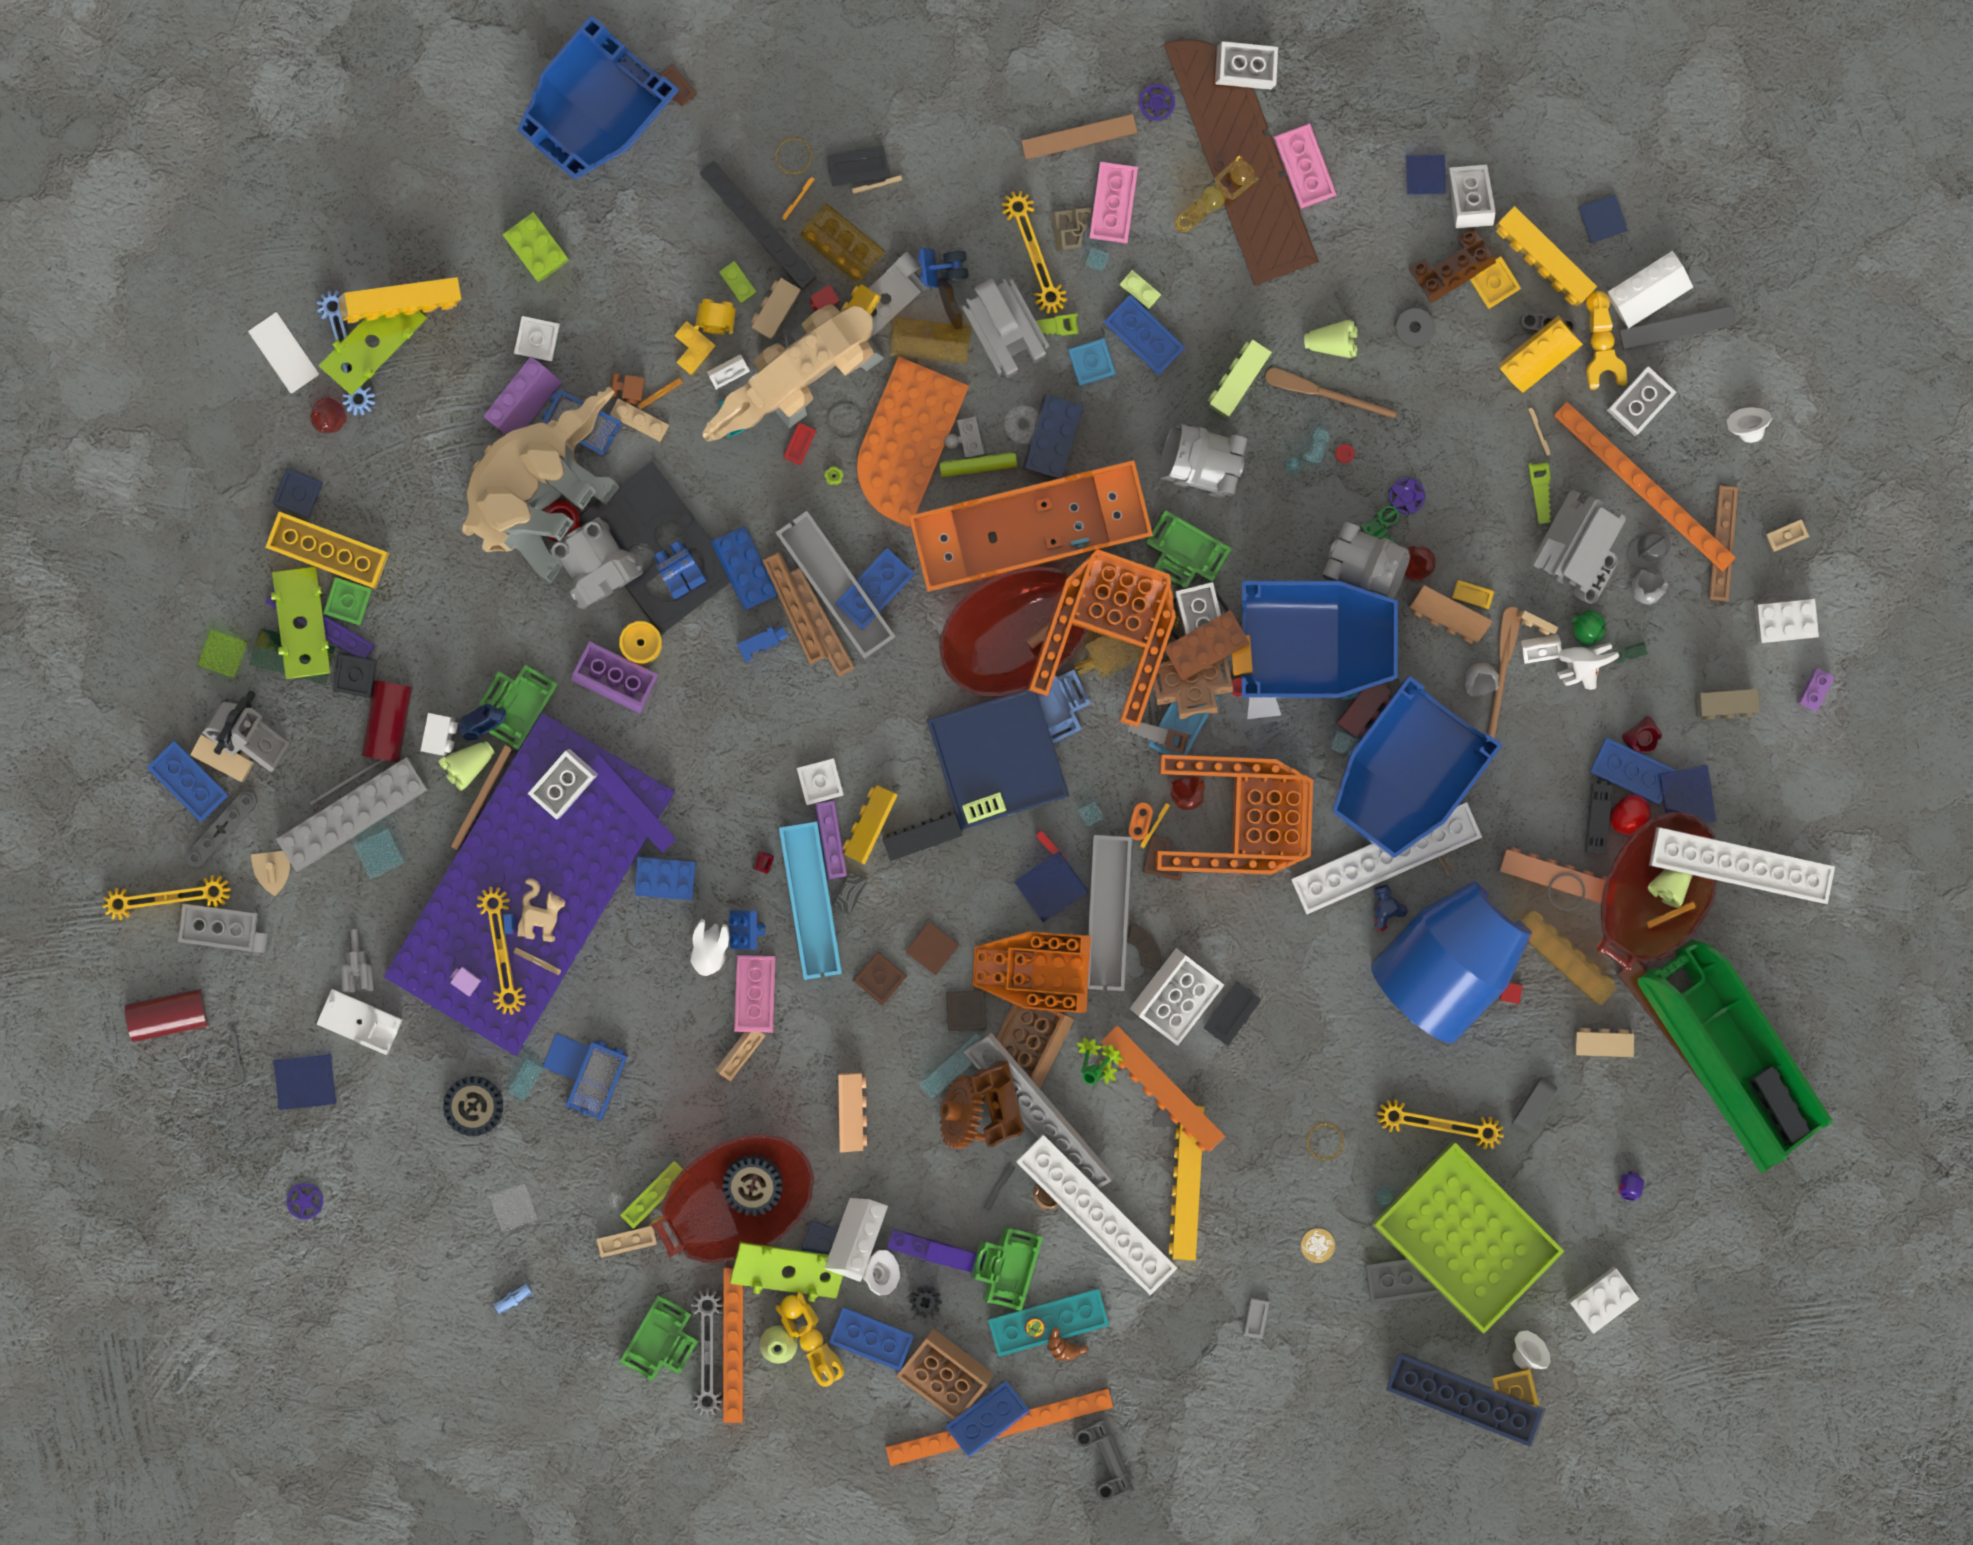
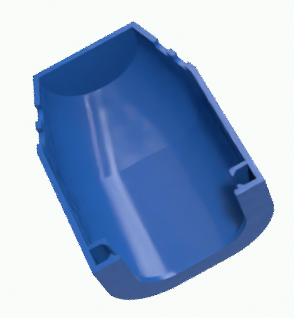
[1242,581,1398,698]
[1332,676,1503,858]

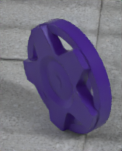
[1389,478,1425,514]

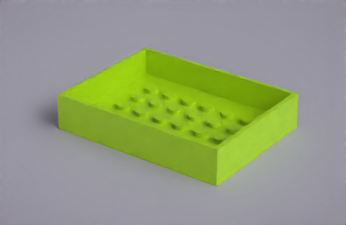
[1371,1142,1564,1334]

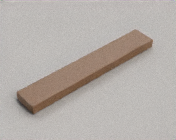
[1021,114,1138,160]
[1709,485,1738,601]
[762,552,828,664]
[790,567,855,677]
[451,745,513,850]

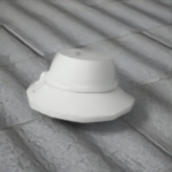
[1727,407,1772,443]
[863,1250,900,1295]
[1513,1330,1550,1370]

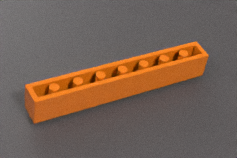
[1101,1026,1226,1153]
[723,1266,744,1423]

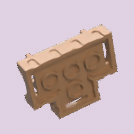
[1153,657,1233,719]

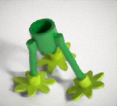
[1077,1037,1123,1086]

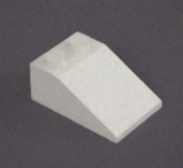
[1449,165,1496,228]

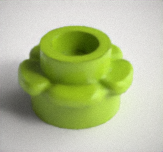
[824,466,843,485]

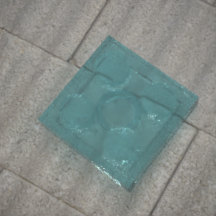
[353,828,405,880]

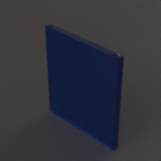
[1659,765,1716,831]
[1014,851,1088,922]
[273,1054,337,1110]

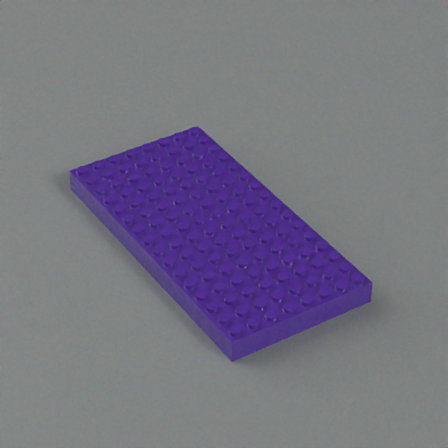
[384,713,675,1056]

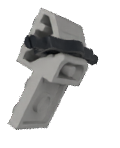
[202,691,289,772]

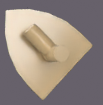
[251,851,290,896]

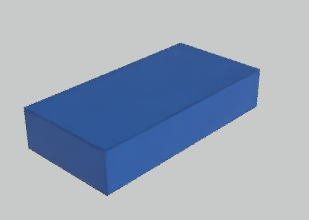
[503,913,515,934]

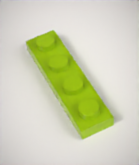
[620,1160,688,1229]

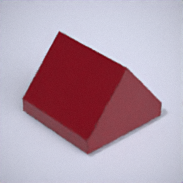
[752,850,774,874]

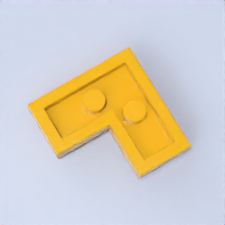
[674,321,716,375]

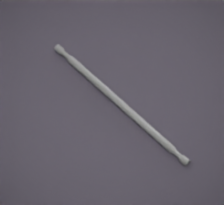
[310,759,384,806]

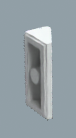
[1521,634,1561,664]

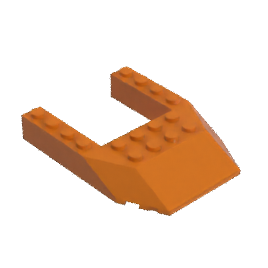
[1027,549,1176,727]
[1154,755,1313,874]

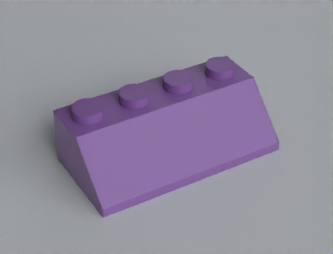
[483,357,562,435]
[571,641,658,714]

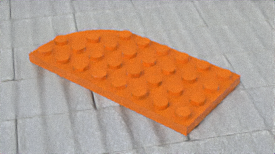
[857,356,969,527]

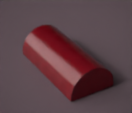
[361,680,413,762]
[125,989,209,1042]

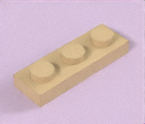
[609,398,670,442]
[716,1032,766,1081]
[597,1225,657,1258]

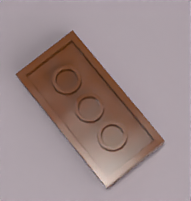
[1165,610,1250,681]

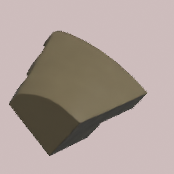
[1052,207,1091,250]

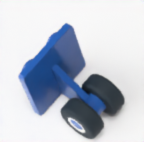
[918,248,969,288]

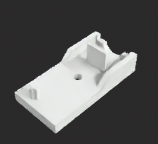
[317,989,403,1055]

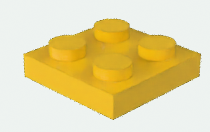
[1469,256,1521,310]

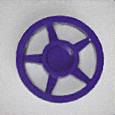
[1139,84,1175,121]
[287,1183,323,1219]

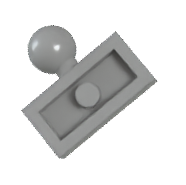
[944,416,984,458]

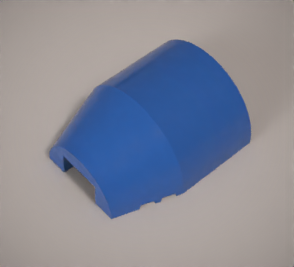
[517,15,679,180]
[1371,881,1533,1043]

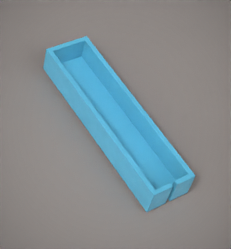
[779,822,842,980]

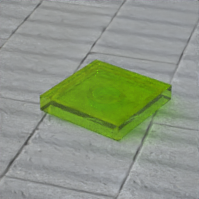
[198,629,248,678]

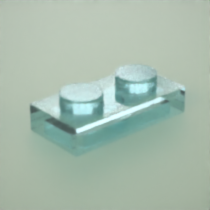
[507,1058,544,1101]

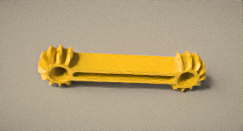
[1002,191,1067,314]
[102,875,231,920]
[477,887,526,1015]
[1377,1099,1504,1149]

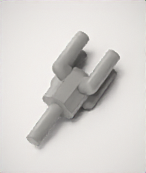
[341,929,374,993]

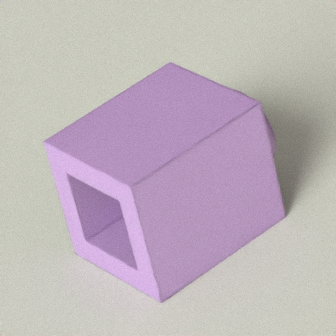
[451,967,482,996]

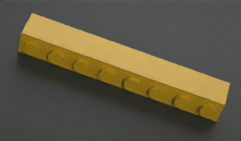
[1169,1105,1204,1260]

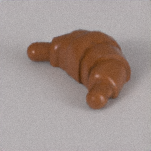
[1047,1327,1088,1361]

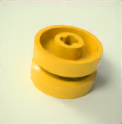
[619,621,662,665]

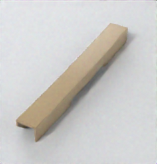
[852,175,902,194]
[1528,408,1551,456]
[513,947,561,975]

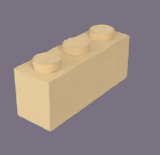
[751,278,801,340]
[190,735,254,782]
[1574,1028,1634,1057]

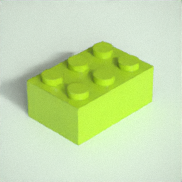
[503,212,569,283]

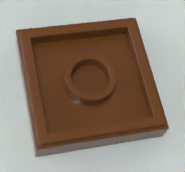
[906,922,959,975]
[853,952,907,1005]

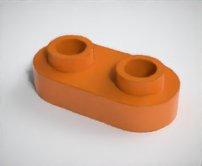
[1128,803,1153,840]

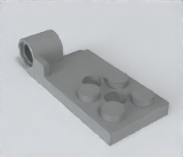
[869,251,927,339]
[178,904,268,953]

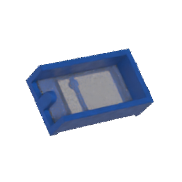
[541,390,622,456]
[566,1040,628,1121]

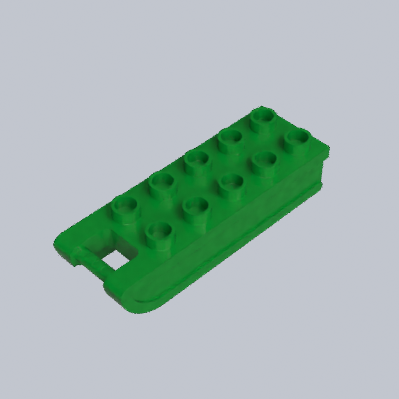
[1637,940,1833,1173]

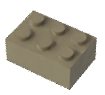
[1695,689,1760,720]

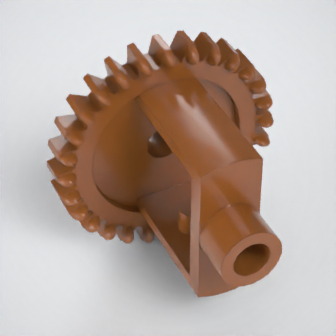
[939,1075,1003,1149]

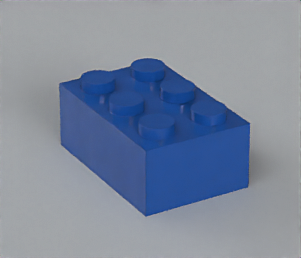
[635,857,696,900]

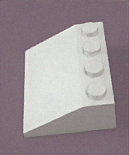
[1129,948,1224,1046]

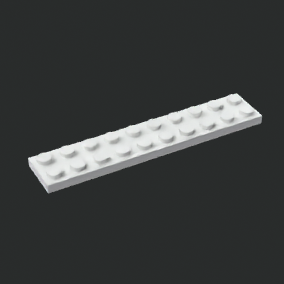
[1291,802,1482,914]
[1649,828,1835,904]
[1016,1134,1177,1295]

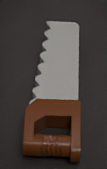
[1128,722,1191,753]

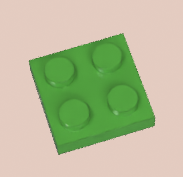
[323,577,372,626]

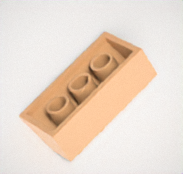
[838,1073,867,1152]

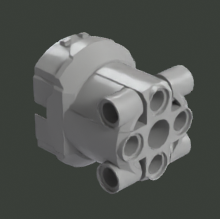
[1159,424,1247,498]
[551,517,643,610]
[1322,522,1410,599]

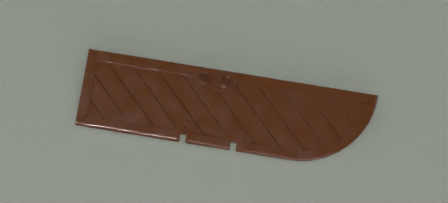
[1164,40,1319,286]

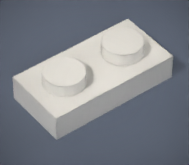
[707,354,750,389]

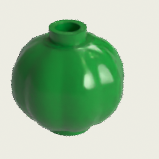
[1571,610,1607,645]

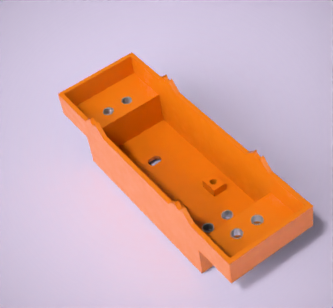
[909,460,1153,592]

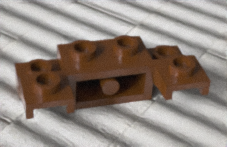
[1408,228,1496,303]
[971,1061,1024,1147]

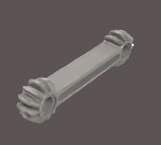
[691,1288,724,1417]

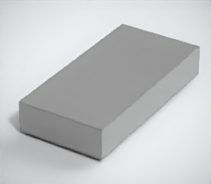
[1243,1297,1270,1339]

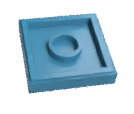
[1068,338,1116,386]

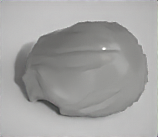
[1632,570,1668,605]
[1465,662,1499,697]

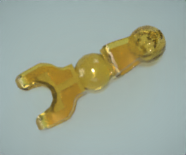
[1175,156,1259,233]

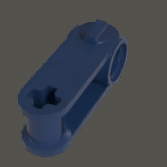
[457,703,506,740]

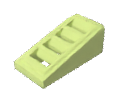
[963,792,1007,823]

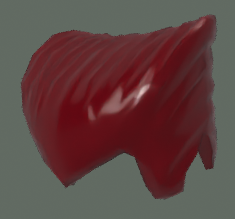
[1622,716,1662,753]

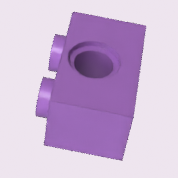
[1797,668,1834,711]

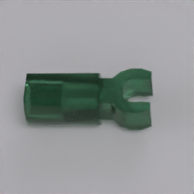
[1613,642,1648,664]

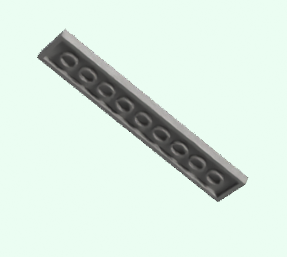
[964,1033,1115,1189]

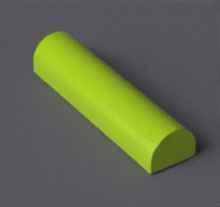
[939,452,1017,478]

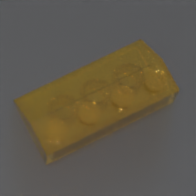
[799,203,886,284]
[890,317,971,365]

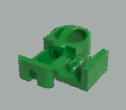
[1361,506,1399,542]

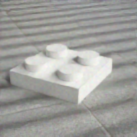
[514,316,560,362]
[797,758,844,805]

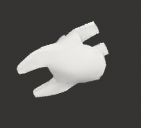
[1557,643,1619,690]
[690,919,730,976]

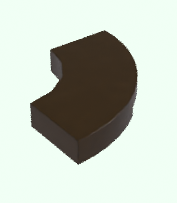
[937,277,963,330]
[1127,924,1160,970]

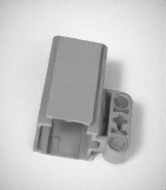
[961,278,1049,378]
[1530,490,1626,604]

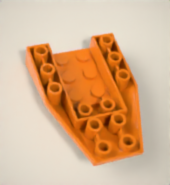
[972,932,1091,1013]

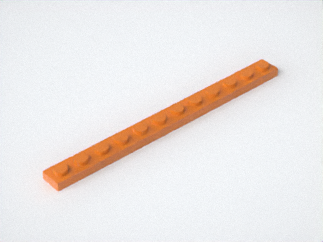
[1554,402,1736,572]
[886,1388,1113,1466]

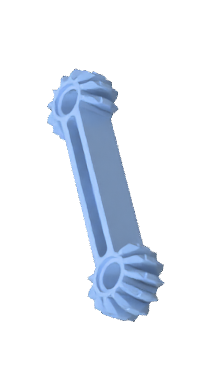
[317,291,375,415]

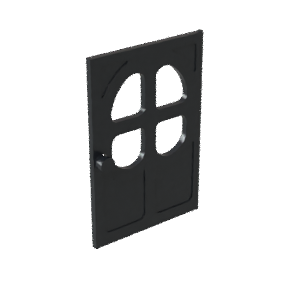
[580,461,730,635]

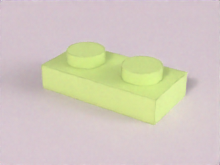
[1120,270,1161,310]

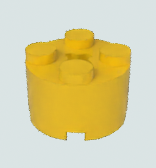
[695,299,736,335]

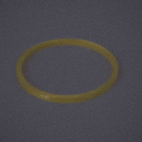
[776,138,812,174]
[1307,1124,1344,1161]

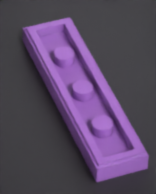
[815,801,847,879]

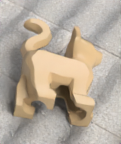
[517,878,565,942]

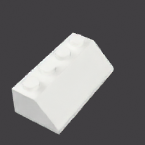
[1608,251,1693,329]
[824,1198,888,1282]

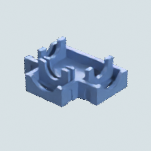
[1014,667,1091,743]

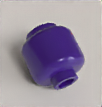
[1618,1171,1644,1201]

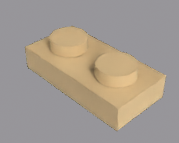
[1766,519,1809,552]
[1518,610,1558,636]

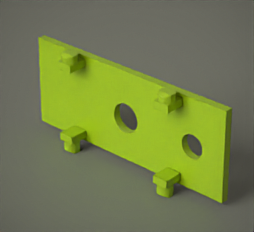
[319,311,427,396]
[271,567,330,679]
[730,1242,843,1302]

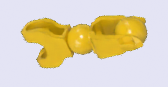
[1586,291,1627,390]
[776,1292,845,1387]

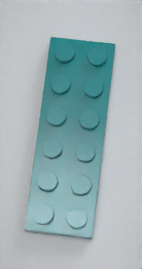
[988,1288,1109,1357]

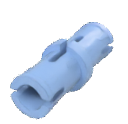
[494,1283,532,1314]

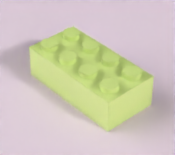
[1207,340,1272,419]

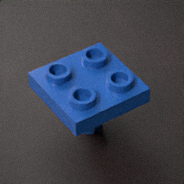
[728,910,766,950]

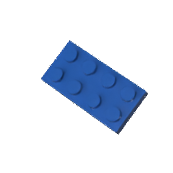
[1104,294,1185,376]
[711,526,778,611]
[835,548,915,630]
[1590,738,1676,805]
[147,741,229,822]
[829,1307,914,1371]
[945,1381,1030,1458]

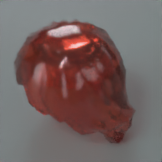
[310,397,347,433]
[1405,545,1436,581]
[1170,776,1205,810]

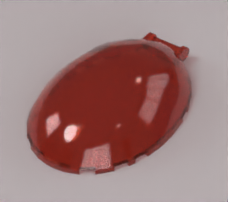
[939,566,1088,696]
[1597,812,1718,972]
[650,1134,814,1263]

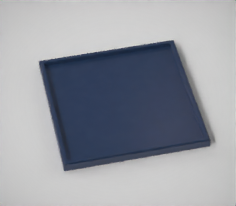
[927,689,1070,830]

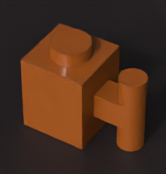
[611,373,645,405]

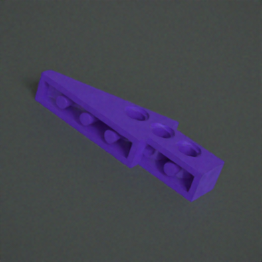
[888,1228,985,1272]

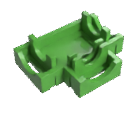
[1146,510,1232,589]
[479,665,559,750]
[970,1226,1043,1311]
[620,1294,699,1381]

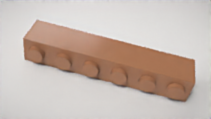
[1498,847,1616,906]

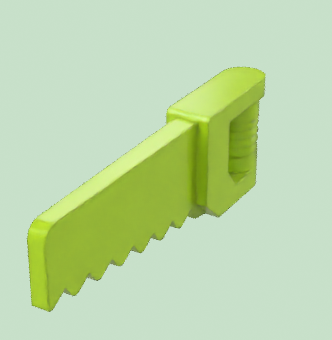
[1035,314,1079,336]
[1528,462,1551,524]

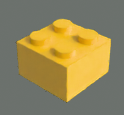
[1492,1369,1540,1406]

